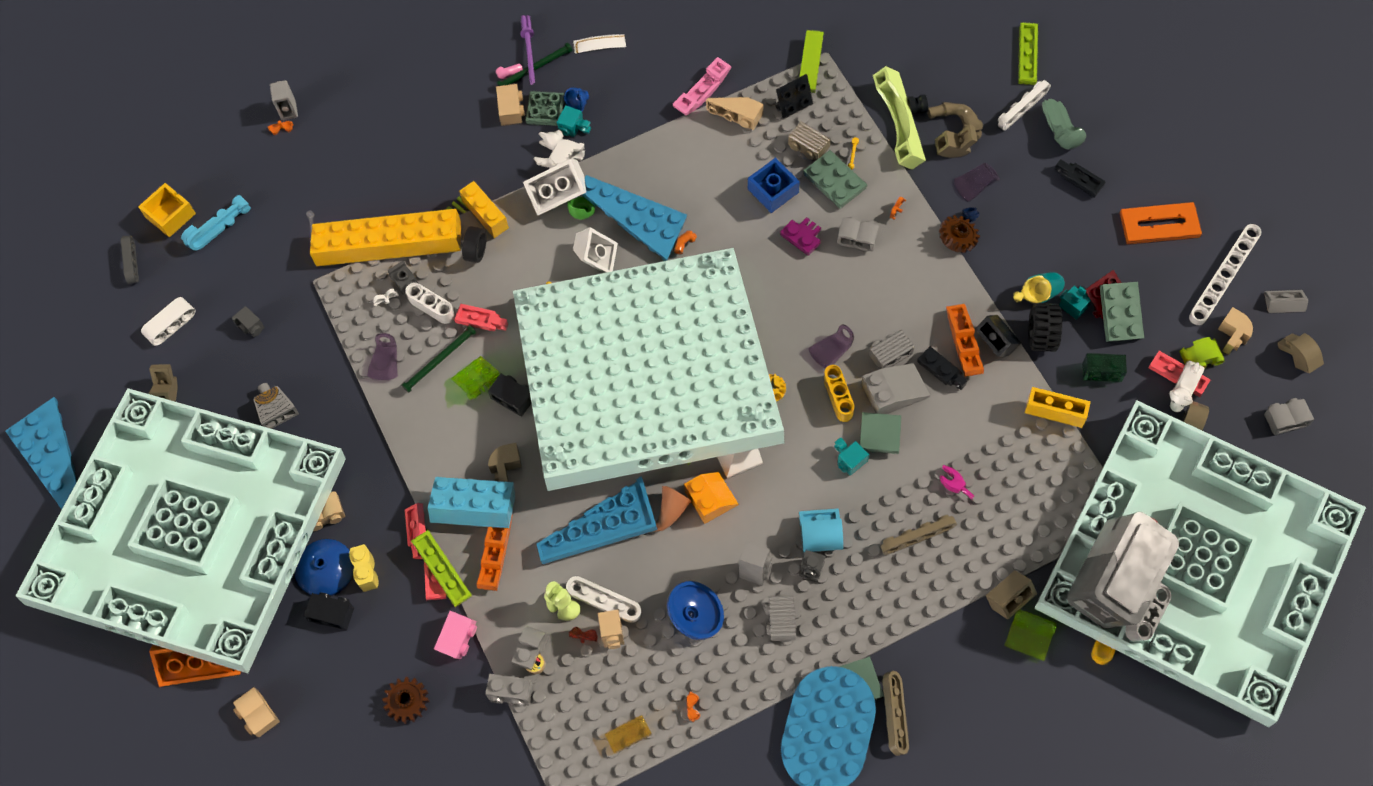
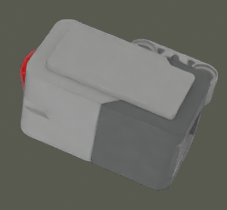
[1067,512,1179,641]

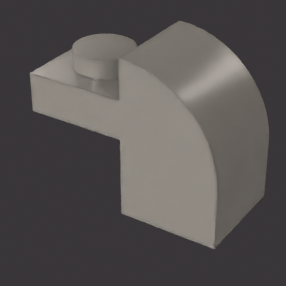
[512,626,549,671]

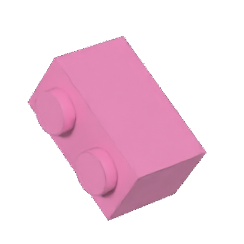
[434,611,477,659]

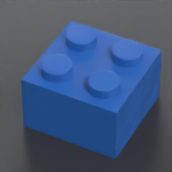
[748,158,800,213]

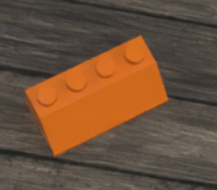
[149,644,241,687]

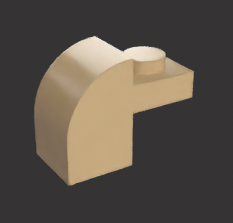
[1218,307,1253,355]

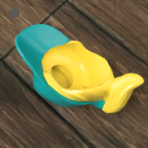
[1013,272,1065,303]

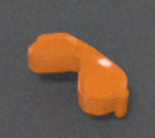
[268,121,294,135]
[890,196,906,220]
[686,692,700,722]

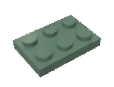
[803,150,867,209]
[1100,282,1144,342]

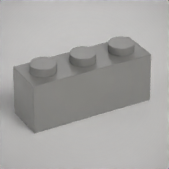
[739,541,772,586]

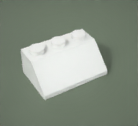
[523,159,586,216]

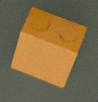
[684,472,739,524]

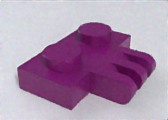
[780,217,821,256]

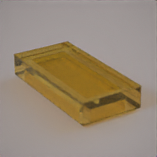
[605,715,652,754]

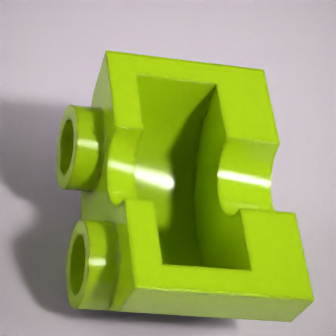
[1179,337,1225,368]

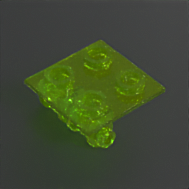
[451,356,500,400]
[1004,609,1057,661]

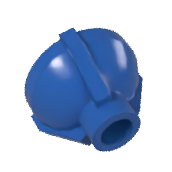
[563,87,589,111]

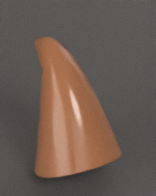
[654,486,692,532]

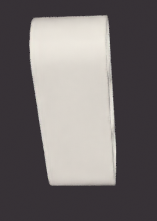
[406,283,455,324]
[141,297,196,346]

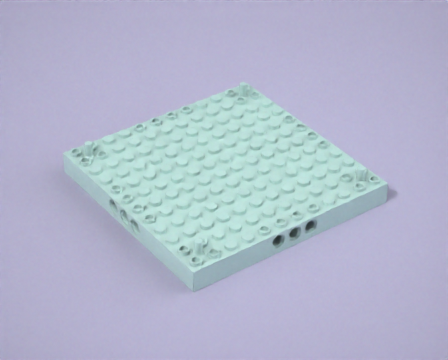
[513,248,784,491]
[16,388,346,674]
[1034,400,1366,727]

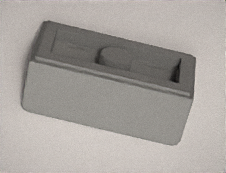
[1264,290,1308,313]

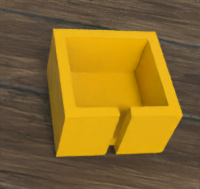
[138,183,196,238]

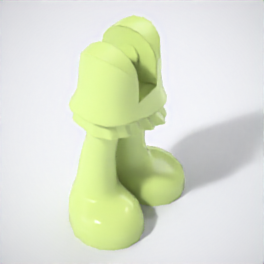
[544,581,580,621]

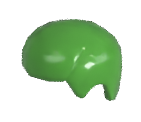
[567,196,596,220]

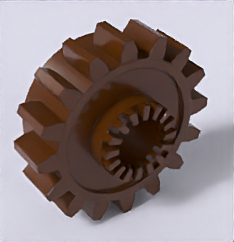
[939,215,980,253]
[382,677,429,724]

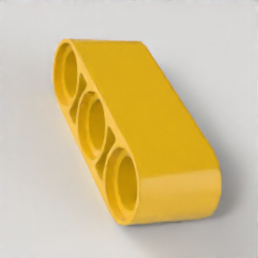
[823,365,854,422]

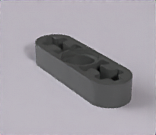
[121,235,139,284]

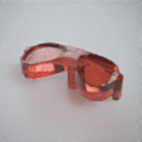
[569,627,598,643]

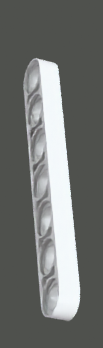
[1189,224,1261,325]

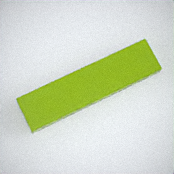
[1018,23,1038,85]
[800,30,824,93]
[411,530,472,608]

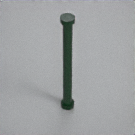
[496,42,573,86]
[401,325,476,393]

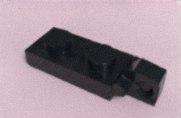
[1054,159,1106,198]
[917,346,967,390]

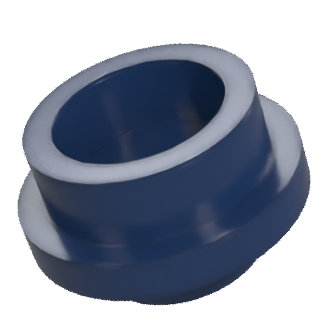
[961,207,980,222]

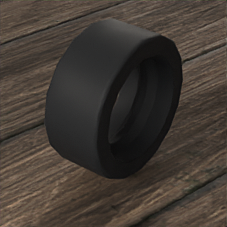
[462,226,487,263]

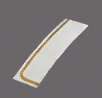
[573,34,626,54]

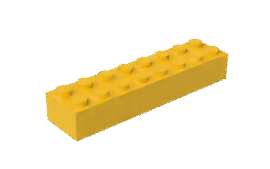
[310,209,461,266]

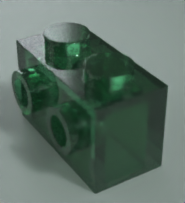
[1082,353,1127,382]

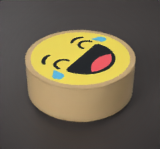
[526,654,545,674]

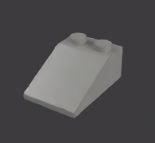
[861,363,930,414]

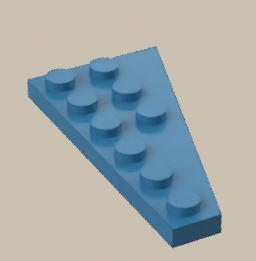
[582,175,687,261]
[5,397,77,509]
[537,476,658,564]

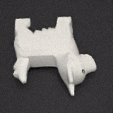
[534,130,585,169]
[1169,361,1205,412]

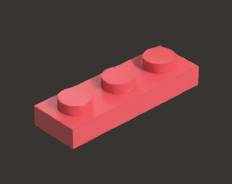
[1148,351,1211,397]

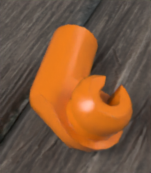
[674,230,697,254]

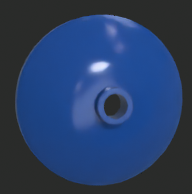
[294,539,354,596]
[667,581,724,640]

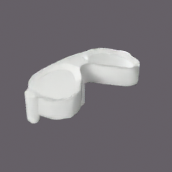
[373,289,399,307]

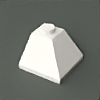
[573,227,618,273]
[717,449,763,478]

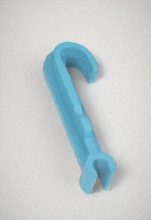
[181,195,251,250]

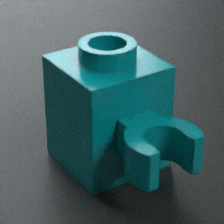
[557,105,591,137]
[1059,286,1091,320]
[834,437,869,476]

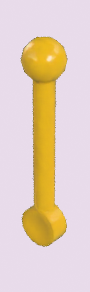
[847,137,859,170]

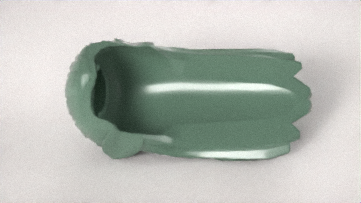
[1042,99,1086,150]

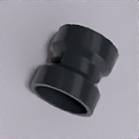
[907,94,928,114]

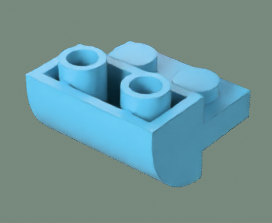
[799,508,843,552]

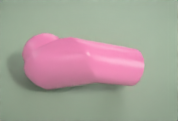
[496,64,522,79]

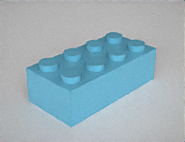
[428,477,515,528]

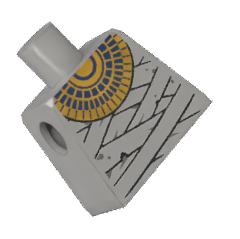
[253,383,299,429]

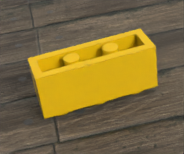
[459,181,509,238]
[1024,387,1091,428]

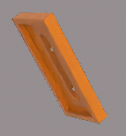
[1120,202,1202,245]

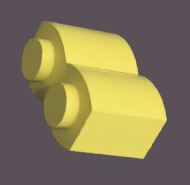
[349,544,379,592]

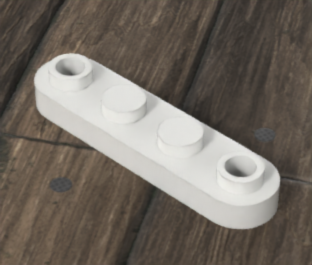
[998,80,1051,131]
[566,576,641,623]

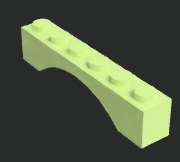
[873,66,926,170]

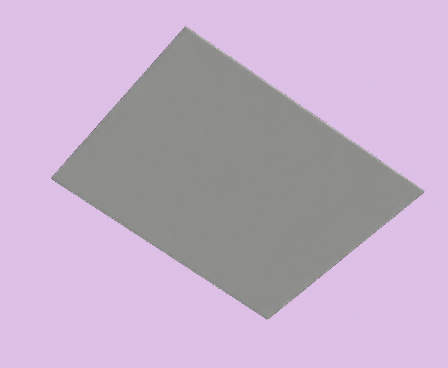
[313,53,1103,786]

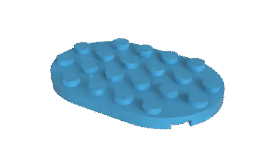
[781,666,876,786]

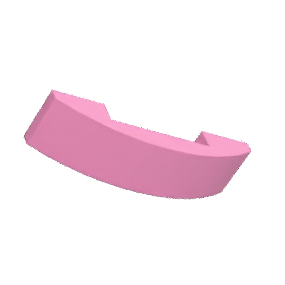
[672,57,731,115]

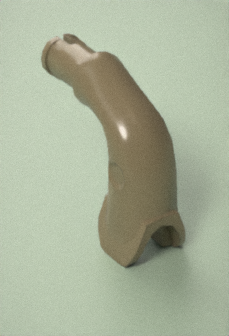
[928,102,983,140]

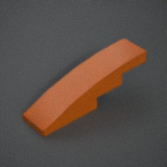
[946,304,984,377]
[477,513,513,591]

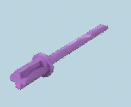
[520,15,535,85]

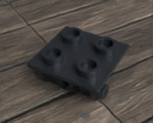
[775,74,813,119]

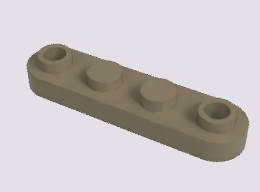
[881,515,957,555]
[882,671,909,756]

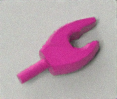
[940,465,975,500]

